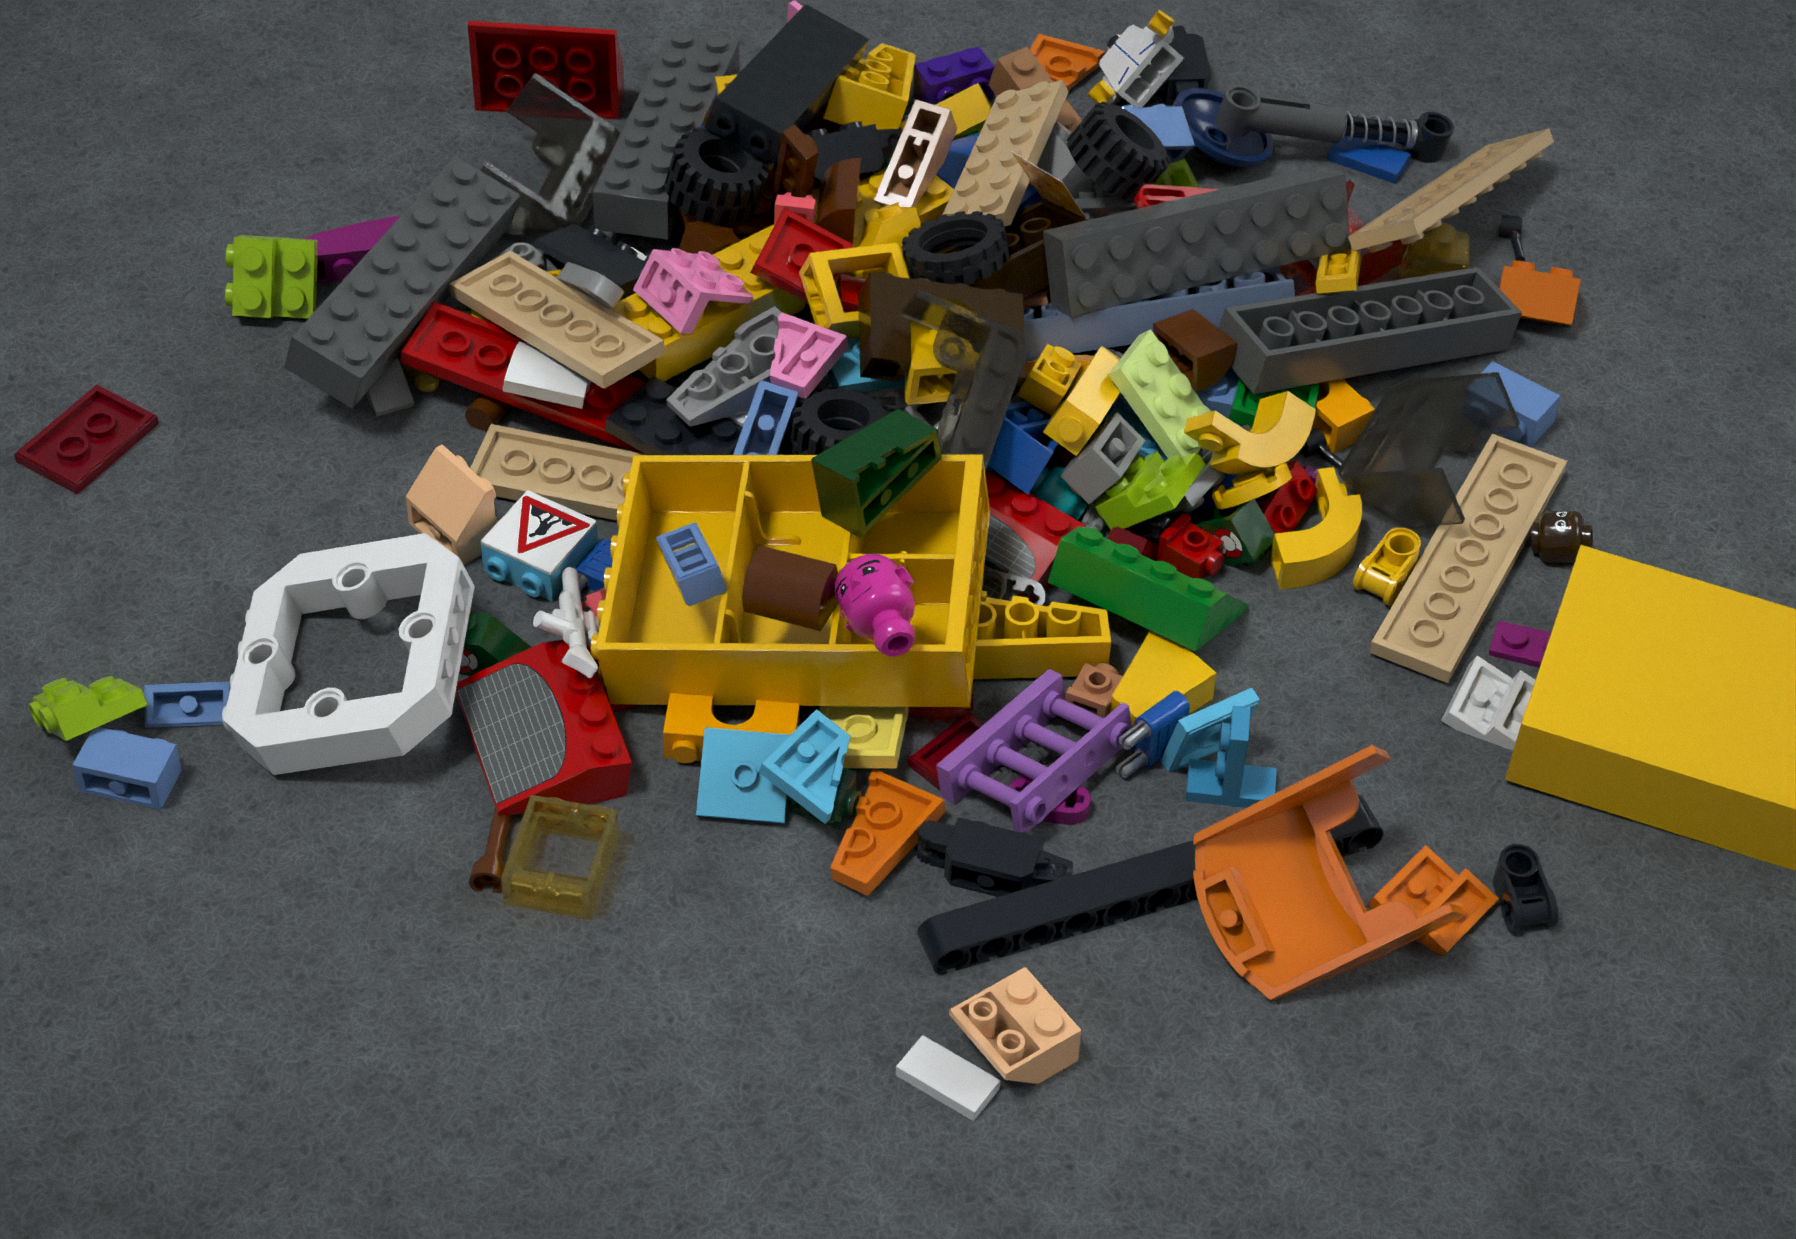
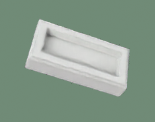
[896,1035,1000,1121]

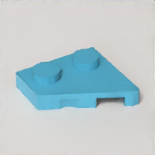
[759,709,851,824]

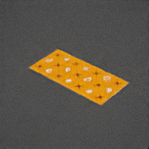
[1011,151,1087,219]

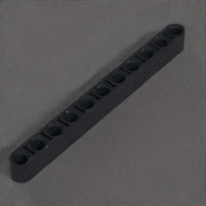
[917,795,1384,975]

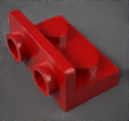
[1255,461,1318,534]

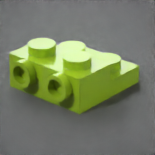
[225,235,318,318]
[1095,452,1206,530]
[28,676,148,741]

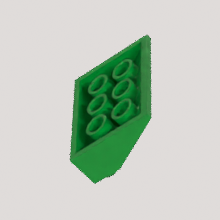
[1048,526,1249,651]

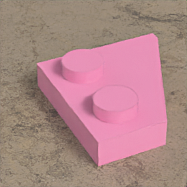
[770,312,848,399]

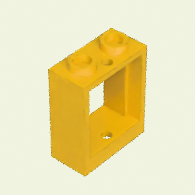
[799,242,909,339]

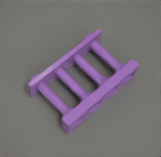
[936,669,1132,833]

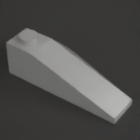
[666,306,781,427]

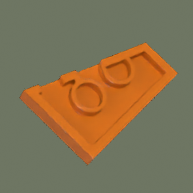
[1030,34,1106,91]

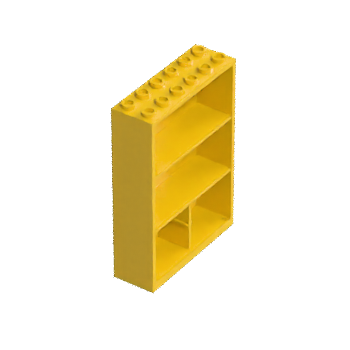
[591,455,990,707]
[1505,545,1796,871]

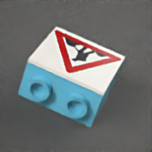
[481,490,598,602]

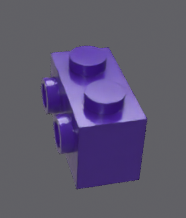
[913,46,995,105]

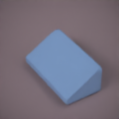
[144,681,231,728]

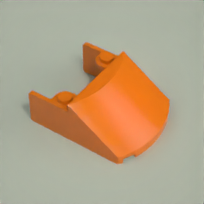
[1193,745,1466,1000]

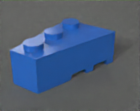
[965,401,1058,495]

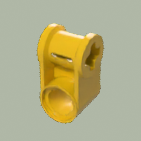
[1352,528,1421,606]

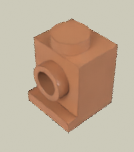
[1065,663,1123,718]

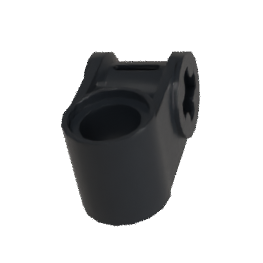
[1492,844,1558,933]

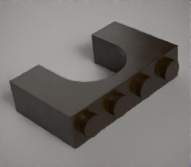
[858,273,1027,397]

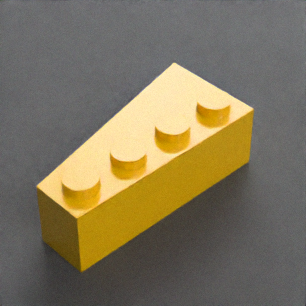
[823,43,916,130]
[973,591,1111,680]

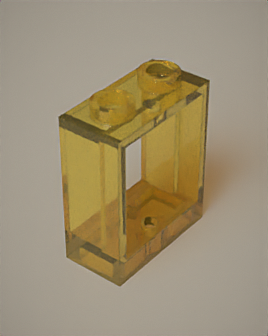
[501,795,619,920]

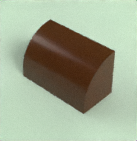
[816,158,861,244]
[1153,309,1237,392]
[742,545,838,631]

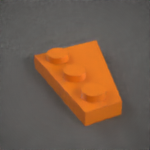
[830,768,946,896]

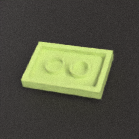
[1108,329,1211,459]

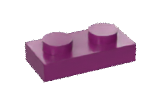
[1489,621,1551,668]

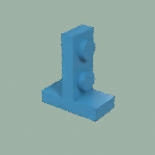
[1186,706,1277,808]

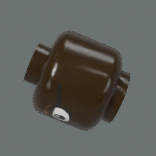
[1532,511,1593,564]

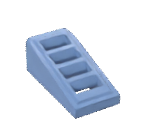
[656,522,726,606]

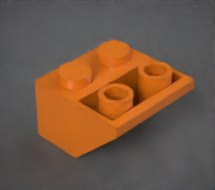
[1499,260,1581,327]

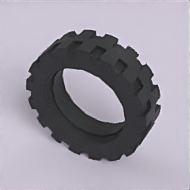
[901,211,1010,285]

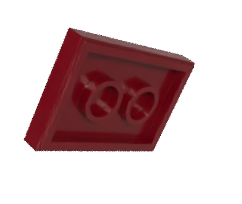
[14,384,159,494]

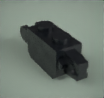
[1157,26,1211,106]
[771,121,902,190]
[916,817,1074,897]

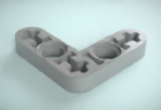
[557,262,624,309]

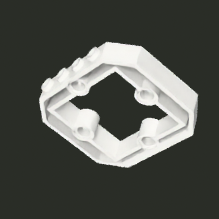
[222,533,475,775]

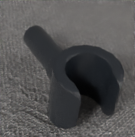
[1499,214,1525,261]
[1300,429,1349,473]

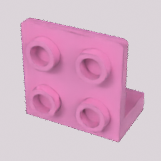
[633,248,754,334]

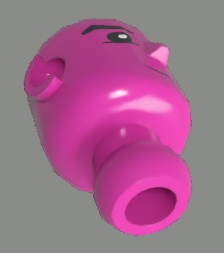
[835,554,915,657]

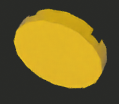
[1211,462,1292,509]

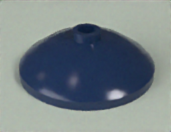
[1172,88,1274,168]

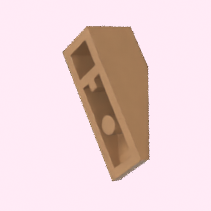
[874,100,957,207]

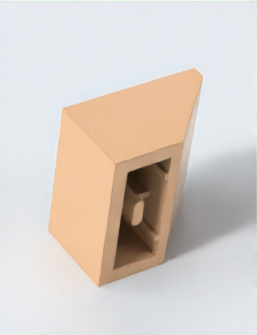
[406,445,498,565]
[949,967,1082,1084]

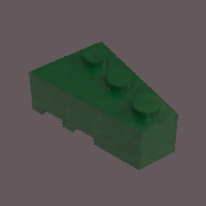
[811,409,942,538]

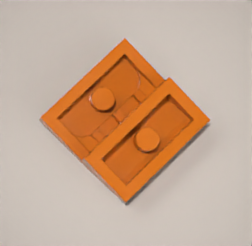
[1367,845,1499,956]

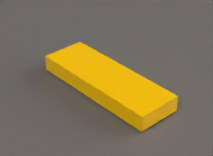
[1316,247,1362,294]

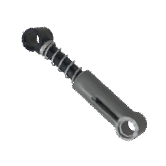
[1215,85,1454,163]

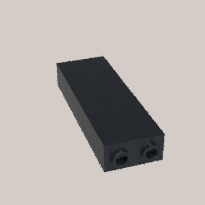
[704,4,869,164]

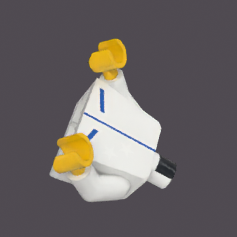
[1087,9,1184,108]

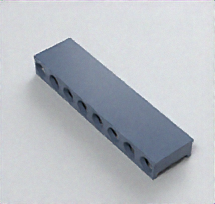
[1023,266,1295,361]

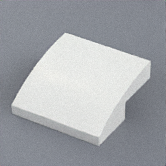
[503,341,591,409]
[1441,656,1535,751]

